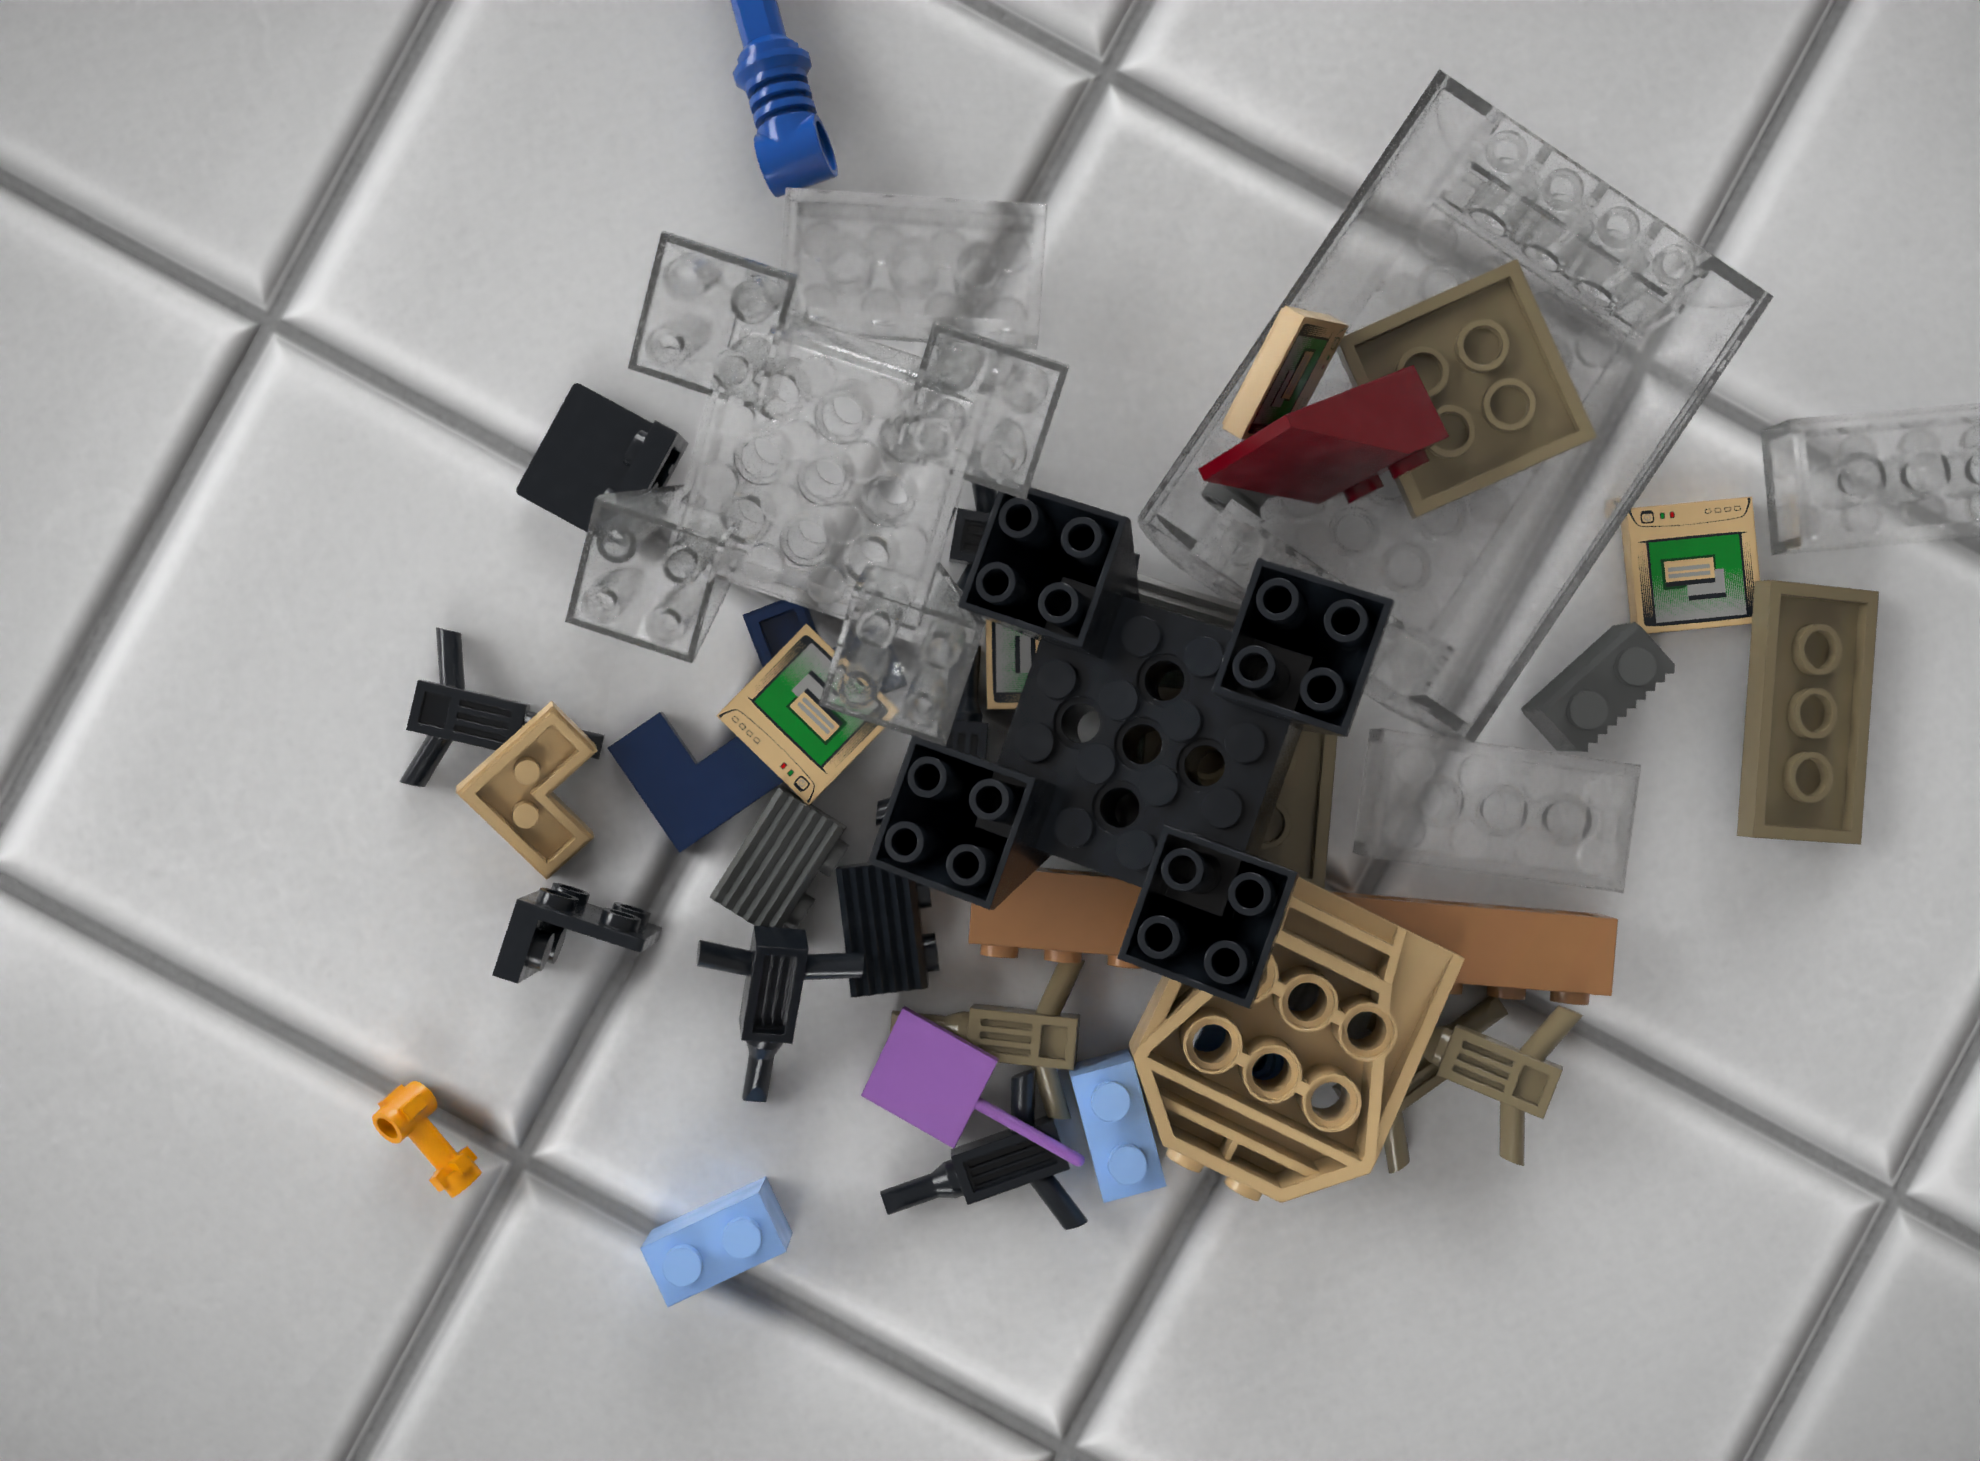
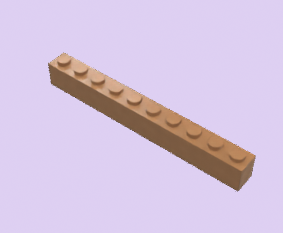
[968,867,1618,1005]

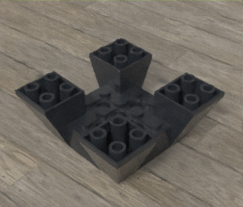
[868,479,1395,1009]

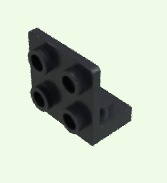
[516,383,689,554]
[492,883,662,984]

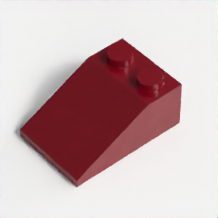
[1198,365,1449,504]

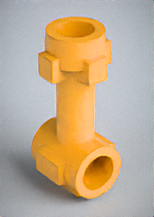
[372,1081,482,1198]

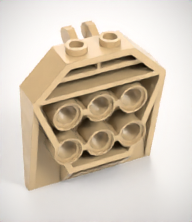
[1128,877,1465,1203]

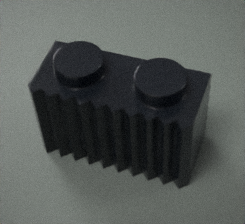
[836,862,940,997]

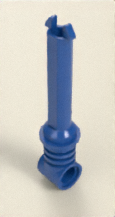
[730,0,838,198]

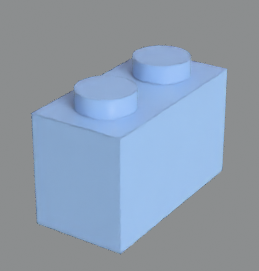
[1068,1049,1167,1203]
[640,1176,793,1307]

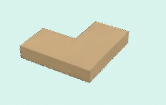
[456,701,598,880]

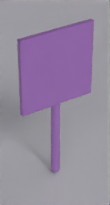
[861,1006,1085,1167]

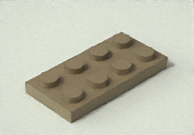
[1737,580,1879,845]

